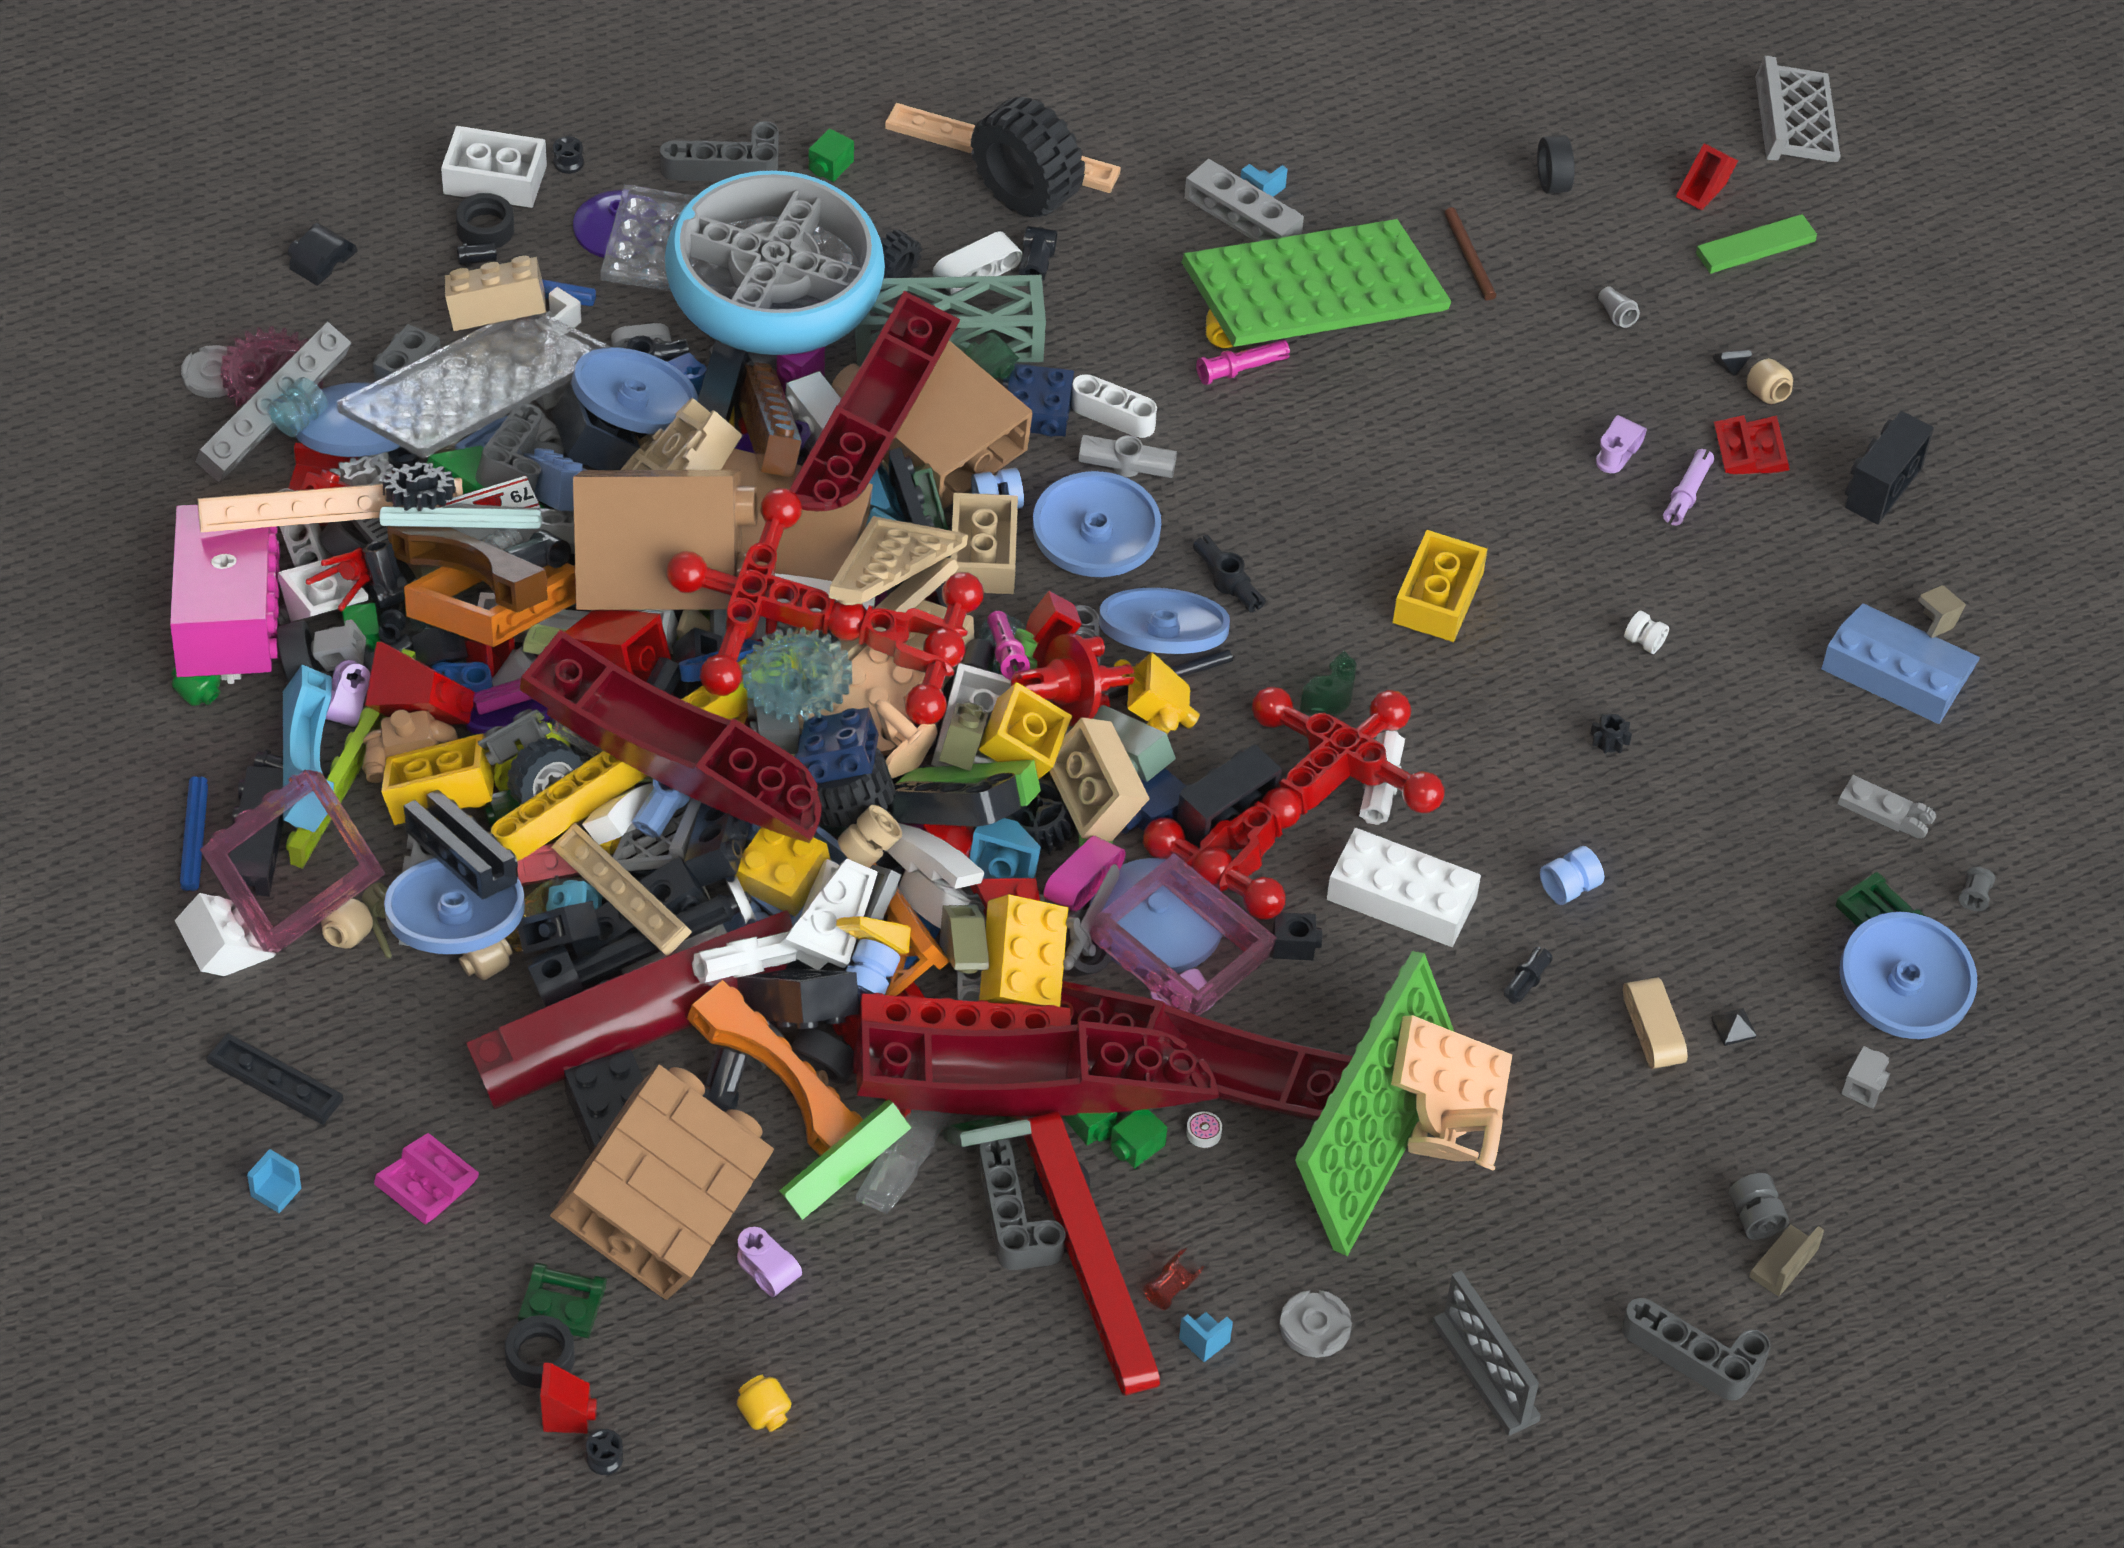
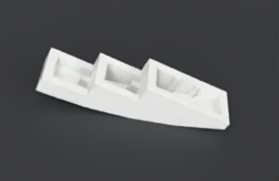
[887,823,984,889]

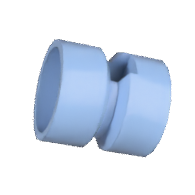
[971,468,1024,509]
[1540,846,1604,905]
[846,939,900,999]

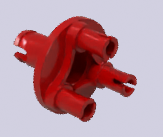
[1011,633,1135,727]

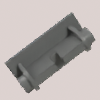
[477,709,551,765]

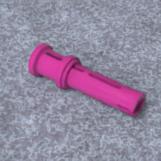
[1196,339,1290,385]
[987,611,1030,680]

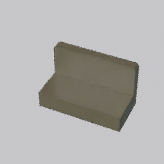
[1750,1224,1824,1297]

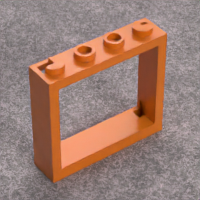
[404,550,576,647]

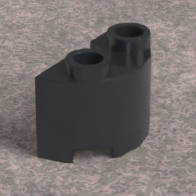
[288,223,358,286]

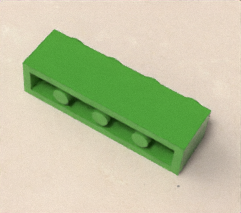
[897,760,1041,806]

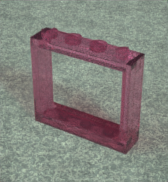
[200,769,385,953]
[1090,854,1277,1016]

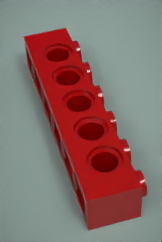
[857,993,1071,1034]

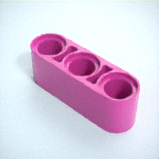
[1044,836,1125,911]

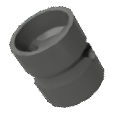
[1728,1173,1789,1240]

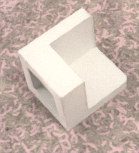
[534,287,581,343]

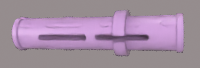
[1663,449,1714,526]

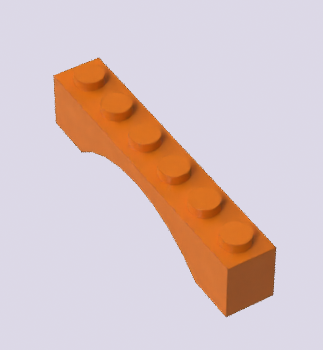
[687,980,863,1156]

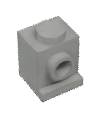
[311,619,366,672]
[1842,1046,1890,1109]

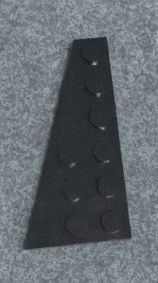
[889,447,947,608]

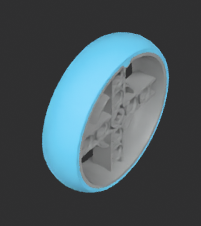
[665,171,885,355]

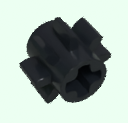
[1590,714,1632,754]

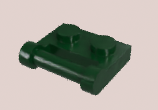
[1835,872,1925,927]
[518,1262,607,1339]

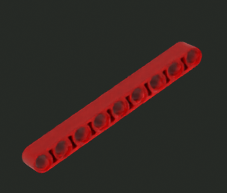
[1024,1111,1160,1396]

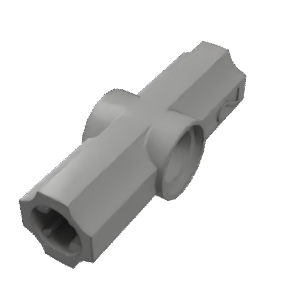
[1078,435,1177,478]

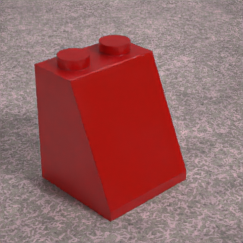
[565,610,671,682]
[365,642,475,725]

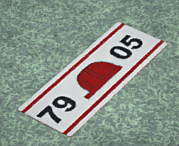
[439,476,540,508]

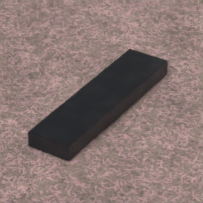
[206,1033,344,1125]

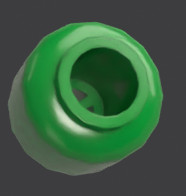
[171,667,221,706]

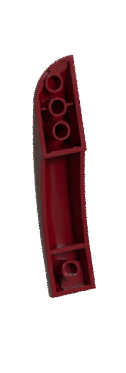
[789,291,960,512]
[520,630,821,843]
[466,910,793,1110]
[1060,981,1353,1121]
[853,1021,1219,1116]

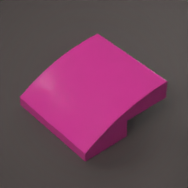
[374,1133,479,1225]

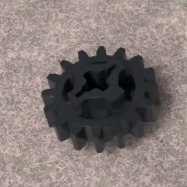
[383,462,455,511]

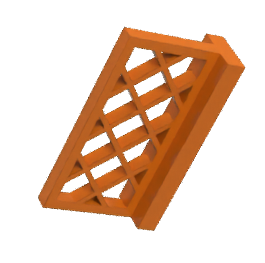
[870,863,950,996]

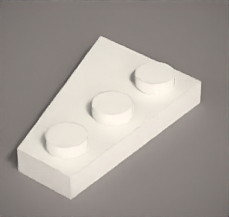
[781,859,878,968]

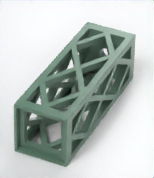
[855,275,1046,366]

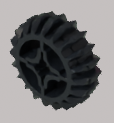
[1005,775,1076,855]

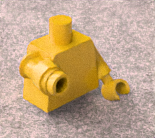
[1114,652,1200,734]

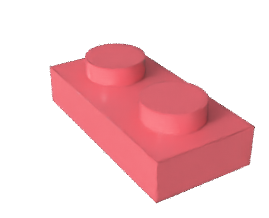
[517,843,580,886]

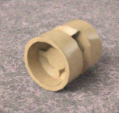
[838,805,902,868]

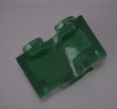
[963,332,1019,380]
[1300,651,1357,717]

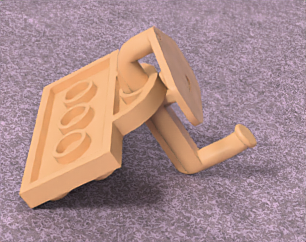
[797,645,938,778]
[1391,1015,1512,1170]

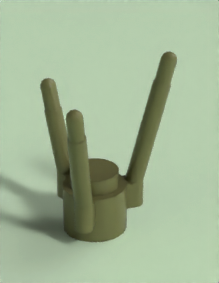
[362,883,392,958]

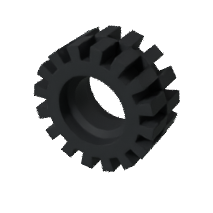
[880,229,922,279]

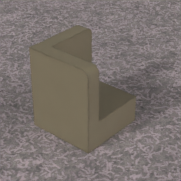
[1918,585,1966,638]

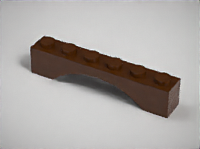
[387,526,548,613]

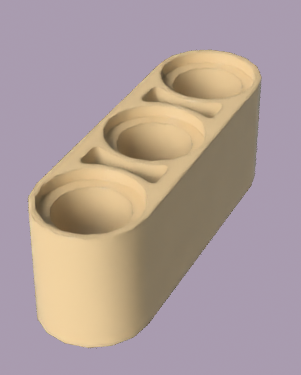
[1623,977,1687,1069]

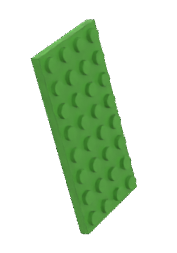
[1182,219,1451,347]
[1295,951,1455,1256]

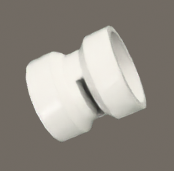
[1624,610,1669,654]

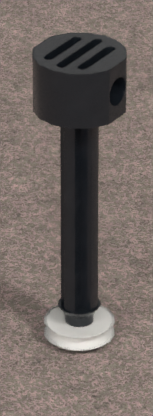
[525,875,756,1007]

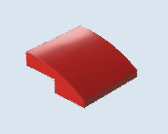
[1714,415,1790,474]

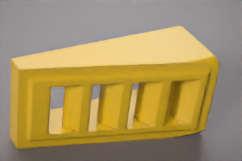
[836,916,911,954]

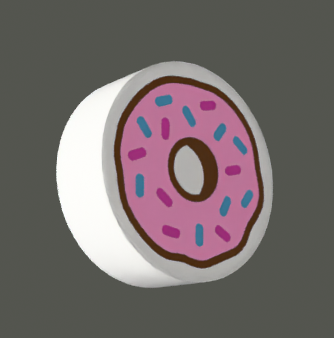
[1186,1112,1222,1148]

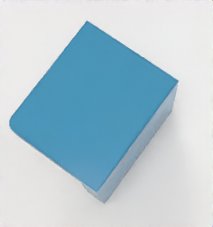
[1241,164,1288,197]
[247,1149,301,1213]
[1179,1312,1233,1362]

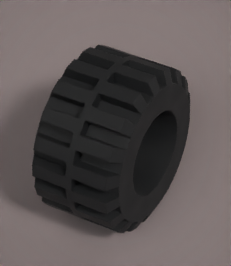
[817,748,896,828]

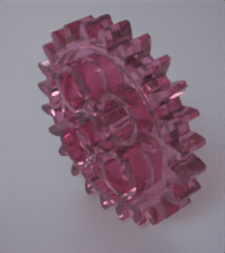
[221,326,323,417]

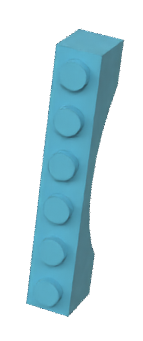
[283,665,334,832]

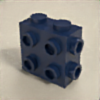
[1003,363,1074,437]
[794,707,879,784]

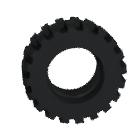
[971,97,1085,217]

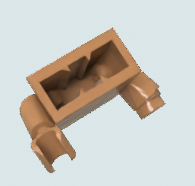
[362,710,458,783]

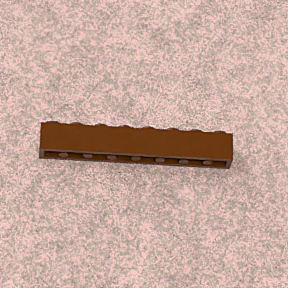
[737,362,802,478]

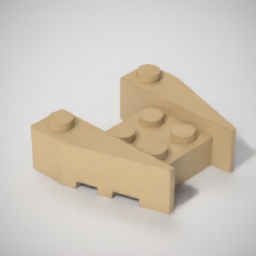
[621,398,742,470]

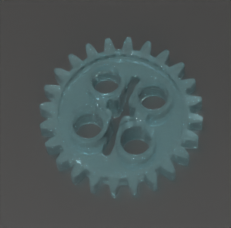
[743,627,853,722]

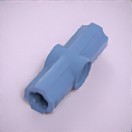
[632,779,690,838]

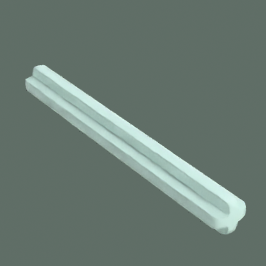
[379,506,542,529]

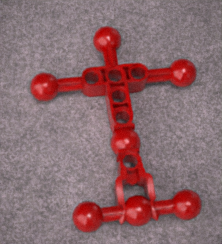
[666,488,984,725]
[1143,686,1445,920]

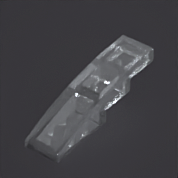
[855,1109,952,1214]

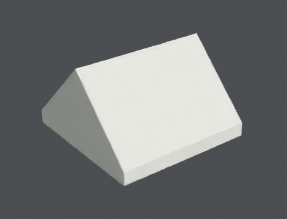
[278,560,369,622]

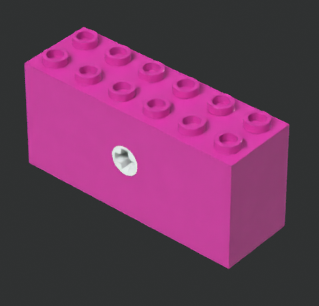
[170,505,280,684]

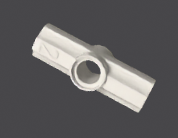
[1359,731,1405,825]
[692,932,798,983]

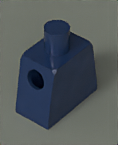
[1121,768,1186,834]

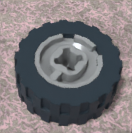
[507,738,584,805]

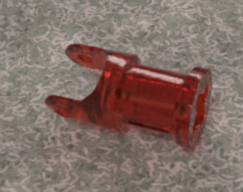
[1143,1248,1204,1310]

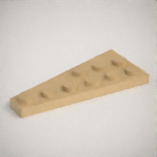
[829,516,968,605]

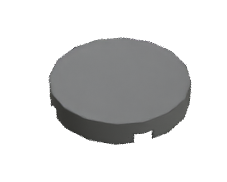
[181,345,245,398]
[1279,1290,1352,1358]

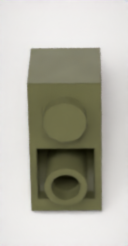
[939,702,989,771]
[939,905,989,974]

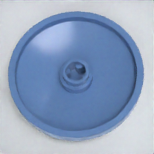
[572,348,698,434]
[292,383,421,457]
[1033,471,1161,577]
[1099,588,1230,654]
[384,858,525,954]
[1090,858,1225,975]
[1840,912,1977,1039]

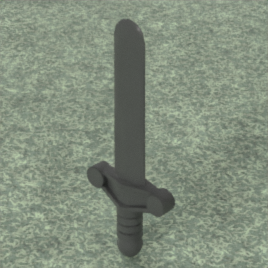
[1063,864,1119,970]

